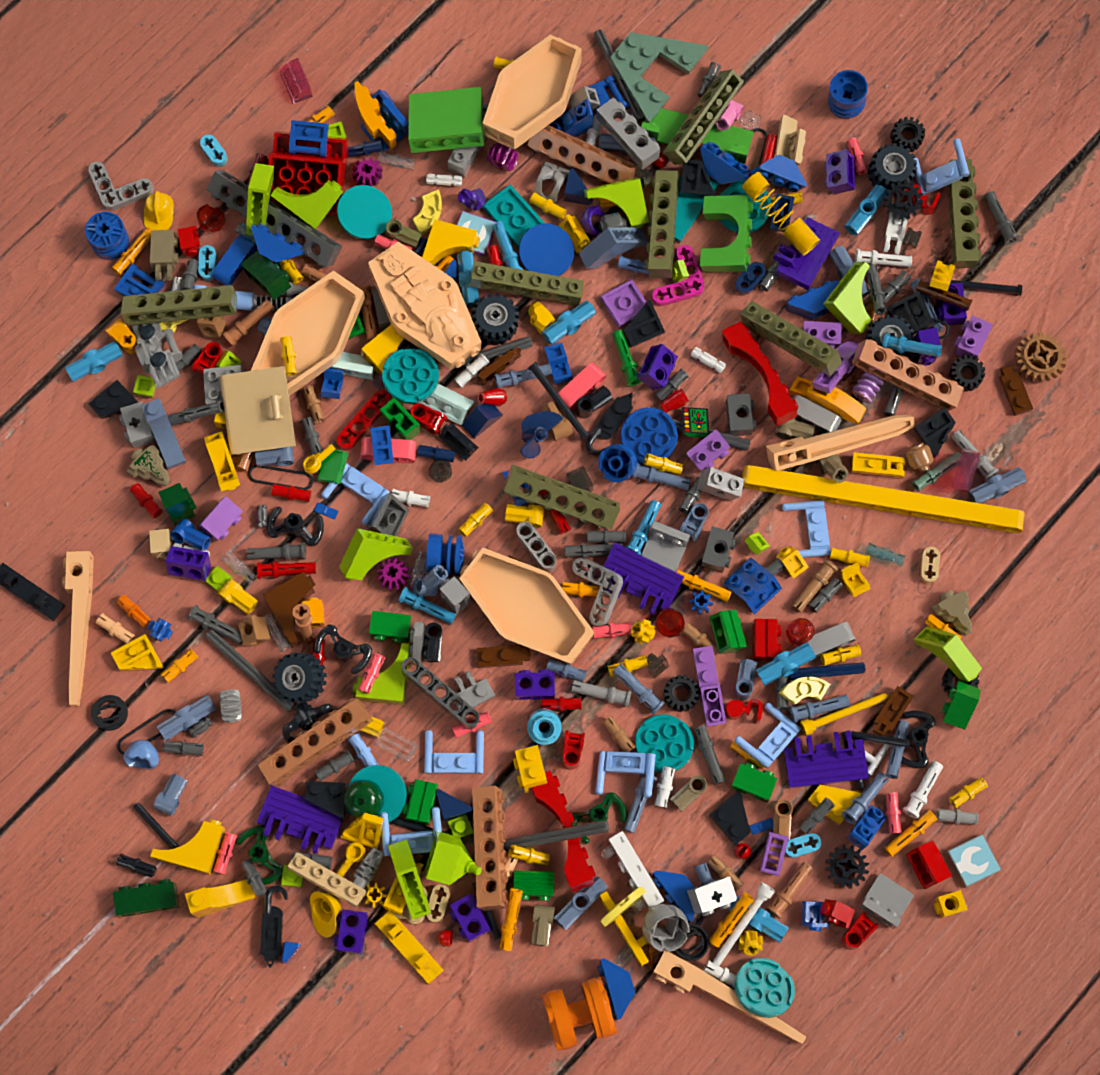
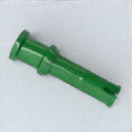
[612,330,642,387]

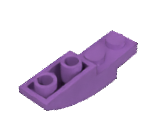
[813,341,859,394]
[692,646,726,726]

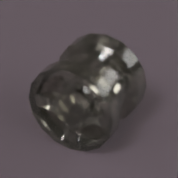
[902,227,922,249]

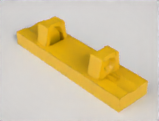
[599,891,649,967]
[375,910,444,984]

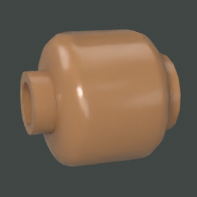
[906,442,934,472]

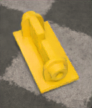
[559,214,591,254]

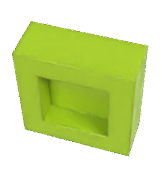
[328,122,346,138]
[672,260,689,283]
[215,350,242,367]
[133,375,156,398]
[744,532,770,555]
[205,566,233,592]
[448,814,474,839]
[281,865,303,887]

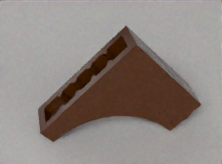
[263,572,315,647]

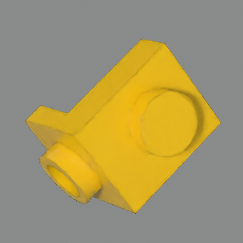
[841,563,870,598]

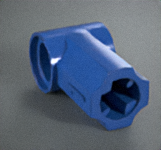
[170,519,211,551]

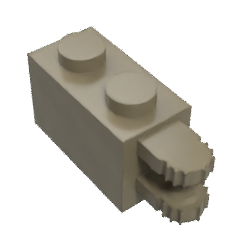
[150,230,179,281]

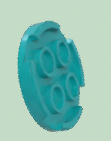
[720,180,772,233]
[337,185,392,239]
[382,349,439,403]
[635,714,694,773]
[349,765,407,823]
[734,958,795,1018]

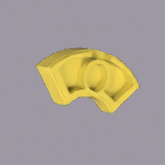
[412,189,442,235]
[779,677,830,705]
[600,887,646,927]

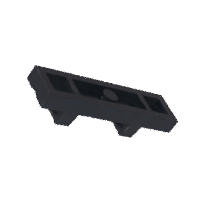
[0,562,65,621]

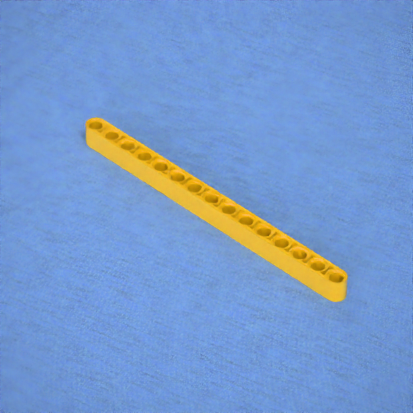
[742,466,1025,533]

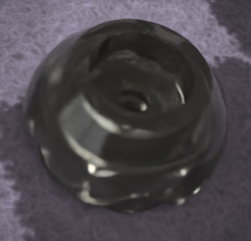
[429,460,452,483]

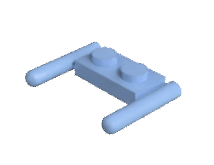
[914,138,970,196]
[321,463,391,525]
[782,500,831,558]
[735,703,801,768]
[424,730,484,774]
[595,751,656,797]
[380,807,442,856]

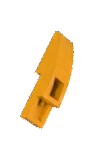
[355,81,397,149]
[789,376,866,424]

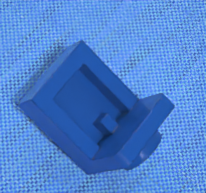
[321,368,344,399]
[801,901,828,931]

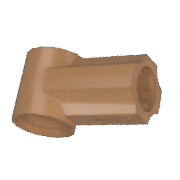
[543,401,573,441]
[773,799,793,840]

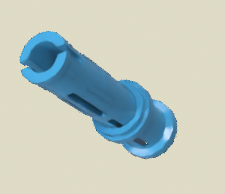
[492,221,523,270]
[882,333,942,357]
[625,500,662,554]
[398,587,457,625]

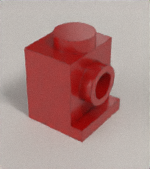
[178,226,201,257]
[820,899,855,929]

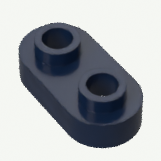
[735,262,766,295]

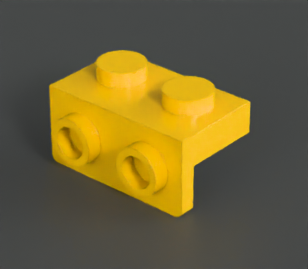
[513,745,547,793]

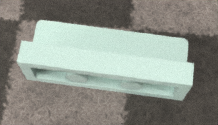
[330,352,375,380]
[418,384,474,425]

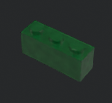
[240,251,292,300]
[158,483,197,525]
[113,879,179,918]

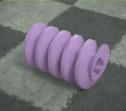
[852,371,885,404]

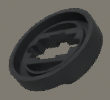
[91,695,128,731]
[675,924,709,961]

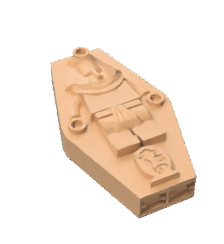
[482,35,582,150]
[368,242,481,370]
[251,270,365,396]
[459,548,595,664]

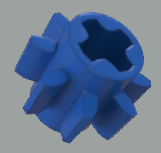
[689,590,713,616]
[148,618,173,642]

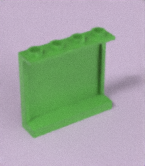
[409,87,484,153]

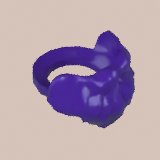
[458,188,486,210]
[580,205,606,236]

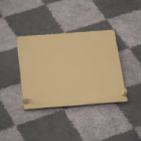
[219,366,296,455]

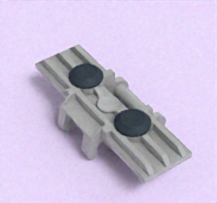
[132,322,183,388]

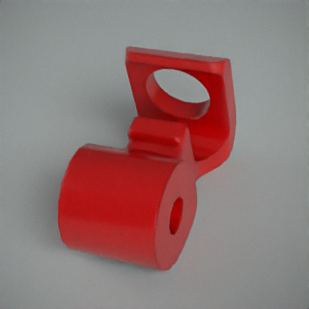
[904,184,940,215]
[725,699,763,724]

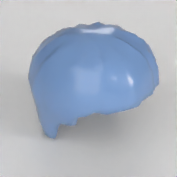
[123,740,159,770]

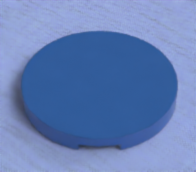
[519,224,574,276]
[621,407,678,464]

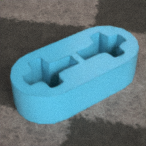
[200,135,228,167]
[198,245,217,281]
[785,833,821,858]

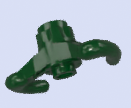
[572,792,628,844]
[235,826,283,885]

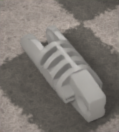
[352,848,384,889]

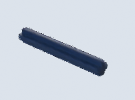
[789,662,866,680]

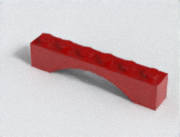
[722,321,799,427]
[531,770,596,893]

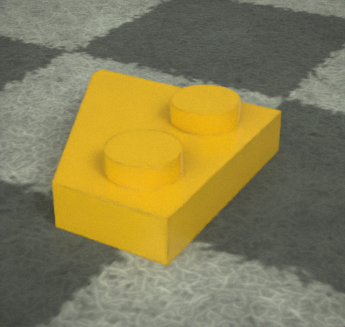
[111,634,164,671]
[807,785,861,825]
[341,813,384,849]

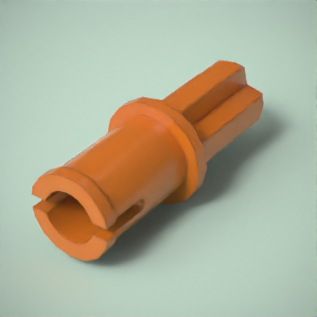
[117,595,151,627]

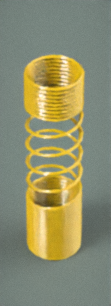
[742,172,820,256]

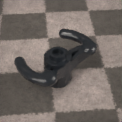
[267,507,324,546]
[314,624,372,675]
[282,702,336,743]
[901,710,935,769]

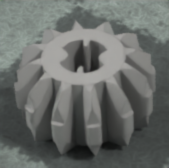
[220,689,242,723]

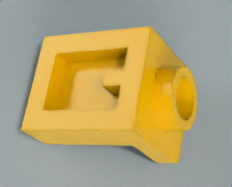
[776,546,808,579]

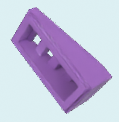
[759,832,789,876]

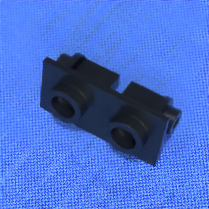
[439,423,479,461]

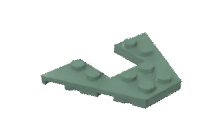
[610,32,709,123]

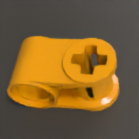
[105,318,137,354]

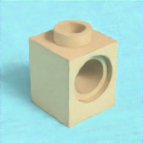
[149,529,173,560]

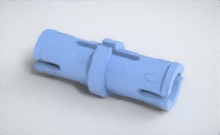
[348,733,379,767]

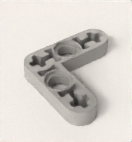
[88,161,154,211]
[572,558,623,626]

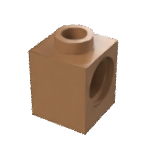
[197,316,226,338]
[238,615,270,646]

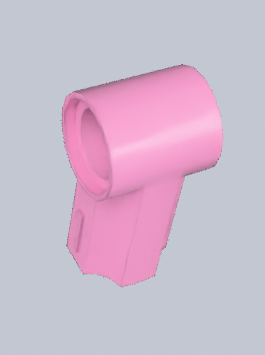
[715,100,744,131]

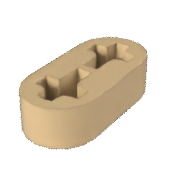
[920,547,940,584]
[427,884,450,923]

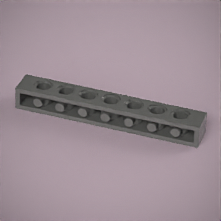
[206,170,342,267]

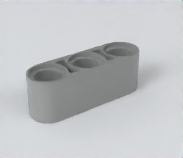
[792,395,842,434]
[516,522,556,573]
[797,622,856,658]

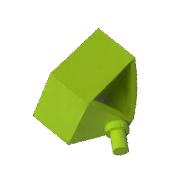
[425,831,482,885]

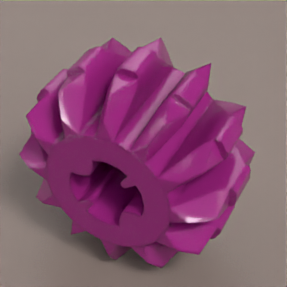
[487,143,519,171]
[352,157,383,187]
[376,558,409,591]

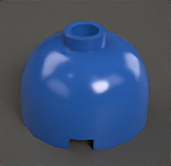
[598,444,637,482]

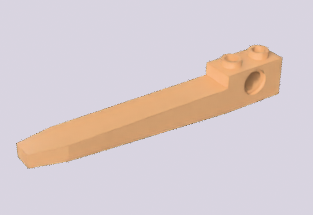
[766,414,915,471]
[62,551,94,707]
[653,951,806,1044]

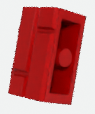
[753,618,781,661]

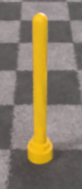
[799,693,888,736]

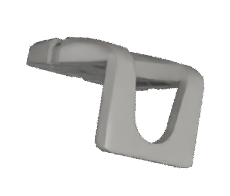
[533,162,570,203]

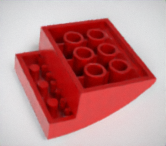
[268,131,349,216]

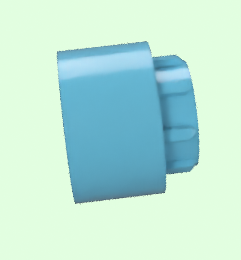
[527,708,561,745]

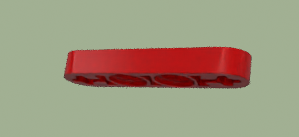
[337,390,391,451]

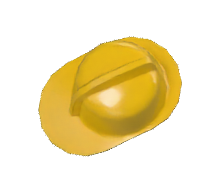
[144,191,174,230]
[310,891,341,938]

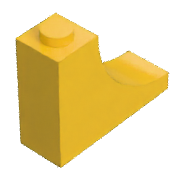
[422,219,480,266]
[361,325,407,378]
[151,819,225,875]
[185,879,256,918]

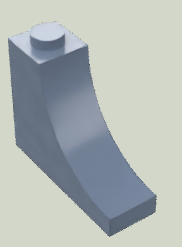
[579,227,649,269]
[141,398,186,470]

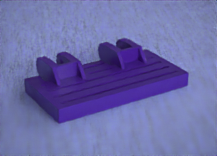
[773,217,840,290]
[598,542,684,615]
[784,730,869,788]
[257,786,346,854]

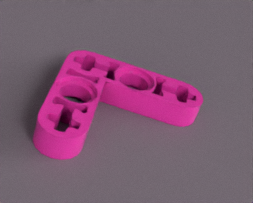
[652,245,704,306]

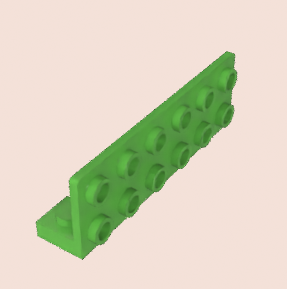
[641,108,754,164]

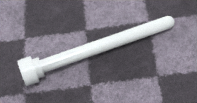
[712,882,775,966]

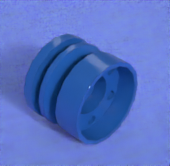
[828,70,868,119]
[85,211,130,260]
[426,533,465,576]

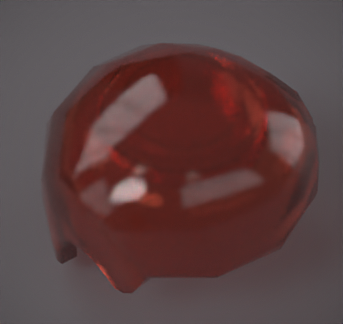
[196,204,226,232]
[655,608,685,638]
[786,618,816,645]

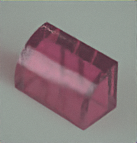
[280,58,313,104]
[951,448,981,490]

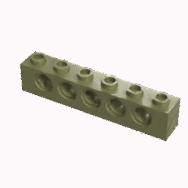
[662,69,744,165]
[948,159,981,268]
[645,170,679,278]
[469,261,584,306]
[121,285,237,326]
[740,301,842,377]
[504,464,620,530]

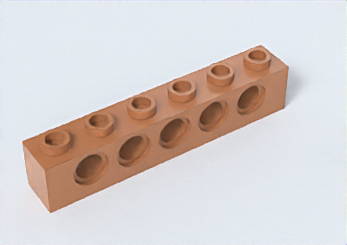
[527,125,638,183]
[851,339,964,411]
[258,698,373,787]
[472,786,509,911]

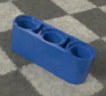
[212,234,257,286]

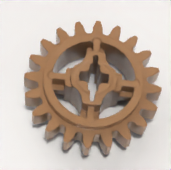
[1014,331,1068,383]

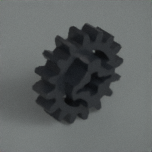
[883,180,924,221]
[825,845,869,889]

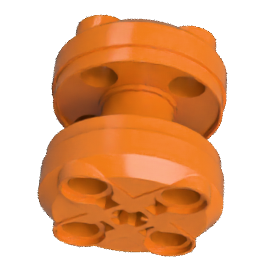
[542,977,617,1051]

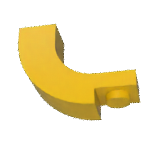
[204,431,240,492]

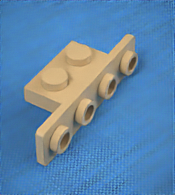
[774,115,806,166]
[287,852,366,907]

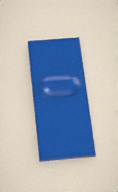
[314,503,339,519]
[750,818,773,835]

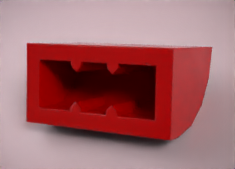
[906,840,952,890]

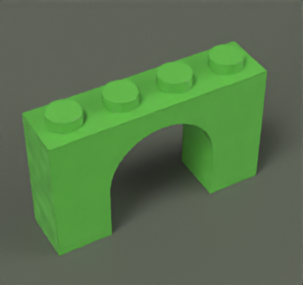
[700,195,753,272]

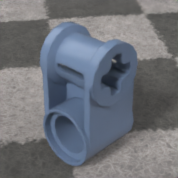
[679,503,709,542]

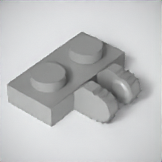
[409,622,425,665]
[454,671,495,710]

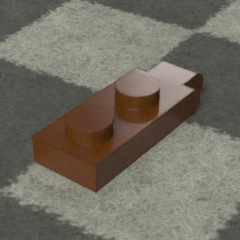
[478,347,521,385]
[999,365,1033,416]
[477,645,530,669]
[872,686,914,736]

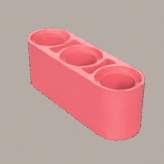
[558,362,607,411]
[360,437,417,463]

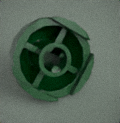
[344,780,384,819]

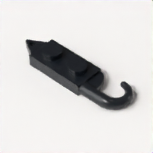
[586,393,633,455]
[260,886,288,968]

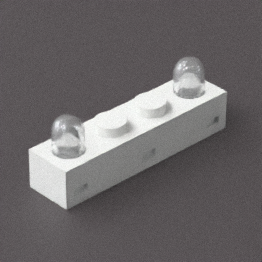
[601,831,664,911]

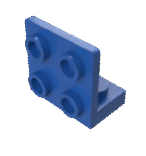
[361,97,409,153]
[724,558,782,615]

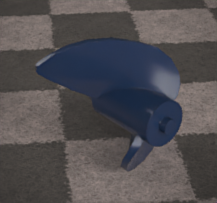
[520,411,563,458]

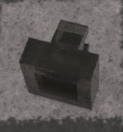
[635,166,656,188]
[646,653,669,679]

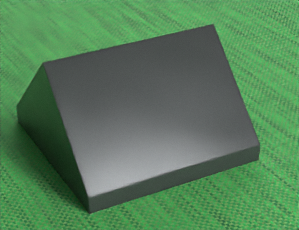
[367,493,409,536]

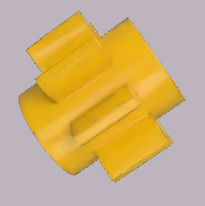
[631,619,655,644]
[365,883,388,909]
[738,930,763,956]

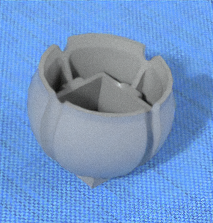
[642,904,690,952]

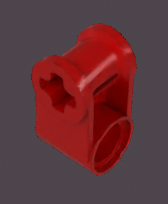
[192,342,224,375]
[410,403,448,435]
[562,730,585,770]
[842,911,879,950]

